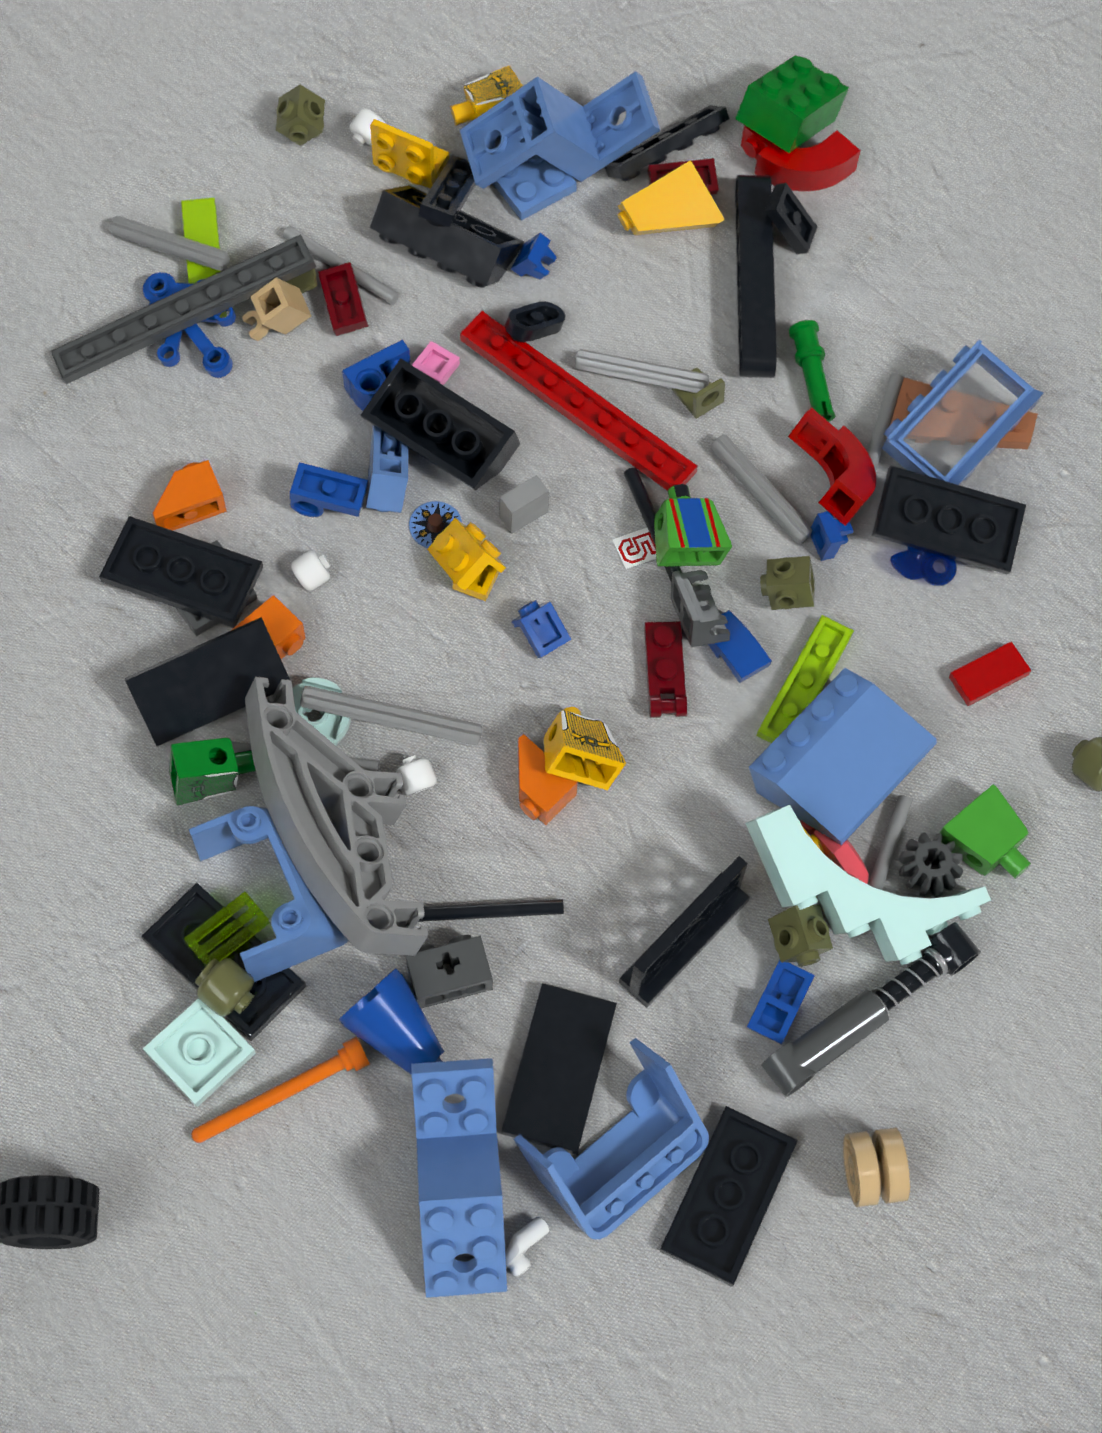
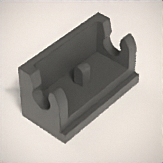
[670,570,730,647]

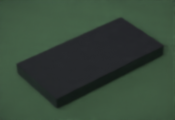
[872,466,1026,574]
[99,516,263,628]
[125,617,293,746]
[142,883,306,1041]
[501,983,617,1155]
[659,1106,798,1287]

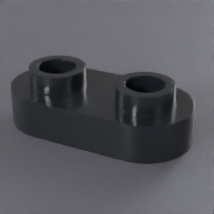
[505,301,566,342]

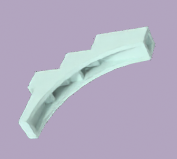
[745,805,991,965]

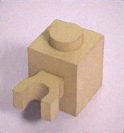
[242,277,311,341]

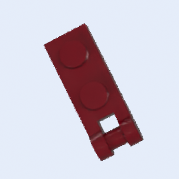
[644,621,687,718]

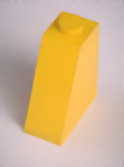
[617,160,725,236]

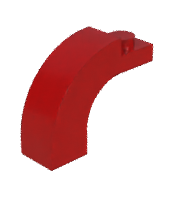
[741,125,861,192]
[788,408,877,526]

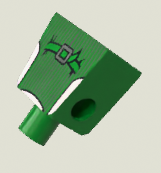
[169,738,256,806]

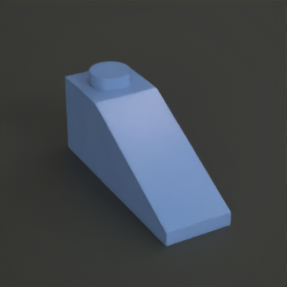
[366,425,409,513]

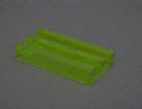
[184,891,270,967]

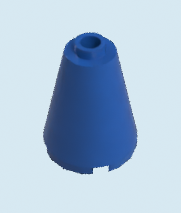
[339,968,445,1075]

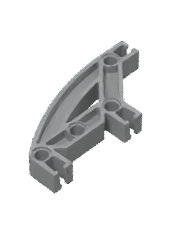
[245,677,428,956]

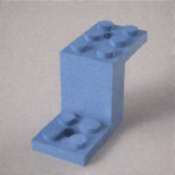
[460,71,660,189]
[411,1058,507,1298]

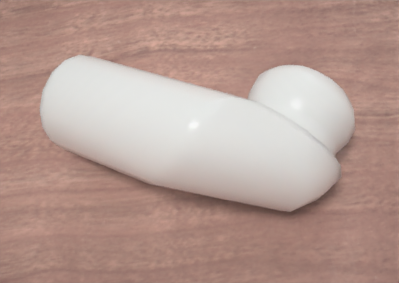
[505,1217,549,1277]

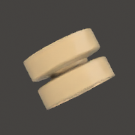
[843,1127,910,1207]

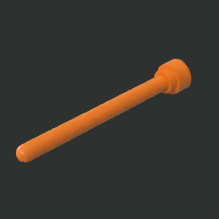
[191,1037,370,1143]

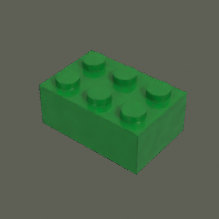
[735,55,849,153]

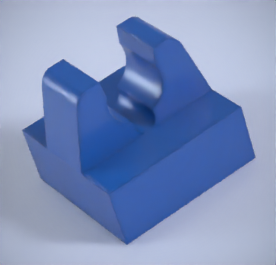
[511,232,557,280]
[810,511,854,561]

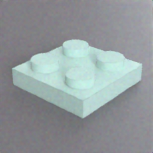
[143,998,256,1107]

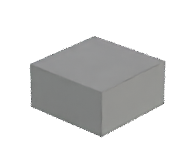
[499,475,549,534]

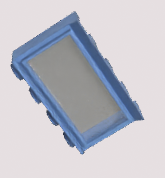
[882,339,1044,485]

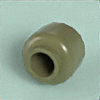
[1072,737,1102,792]
[195,958,255,1017]

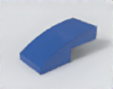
[708,610,772,683]
[747,960,815,1045]

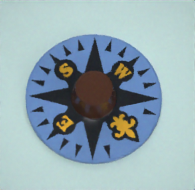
[409,501,462,548]

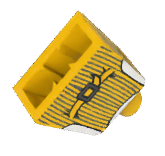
[450,65,523,126]
[544,707,626,790]

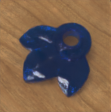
[890,546,957,586]

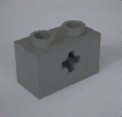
[406,935,493,1009]

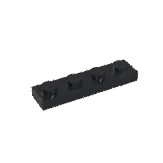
[604,105,730,181]
[418,155,476,228]

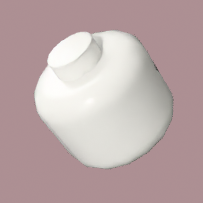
[349,108,385,146]
[291,550,331,591]
[395,755,437,796]

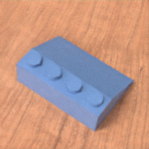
[749,668,937,845]

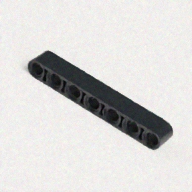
[735,175,777,378]

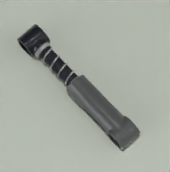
[761,922,981,1097]

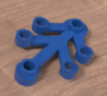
[143,272,236,378]

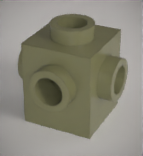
[275,84,325,146]
[760,556,815,610]
[768,905,833,967]

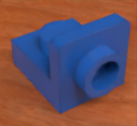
[511,600,572,658]

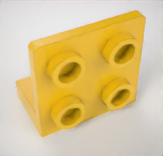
[370,119,450,189]

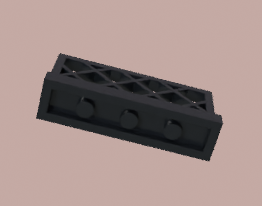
[619,856,750,1008]

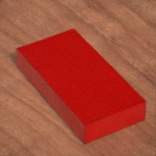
[949,641,1031,706]

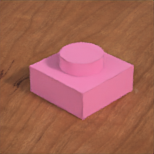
[412,341,460,385]

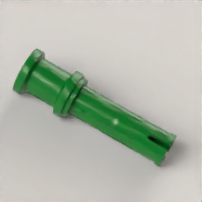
[788,320,835,422]

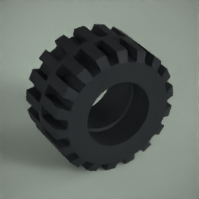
[0,1175,100,1249]

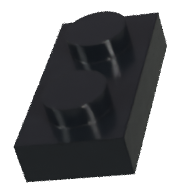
[765,183,818,254]

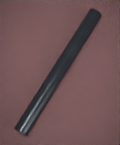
[624,467,682,583]
[418,899,564,922]

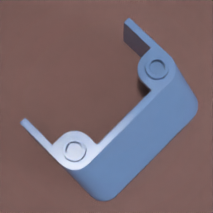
[189,806,349,982]
[514,1038,709,1240]

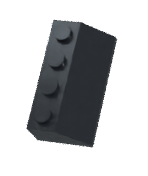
[370,185,524,288]
[360,358,520,490]

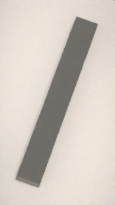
[51,234,316,384]

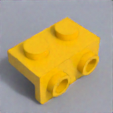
[427,518,506,591]

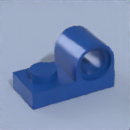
[342,339,410,411]
[290,462,368,517]

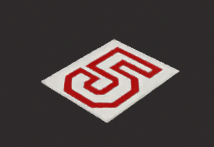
[612,528,656,569]

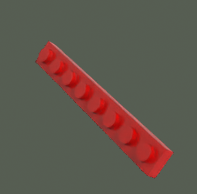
[460,311,698,491]

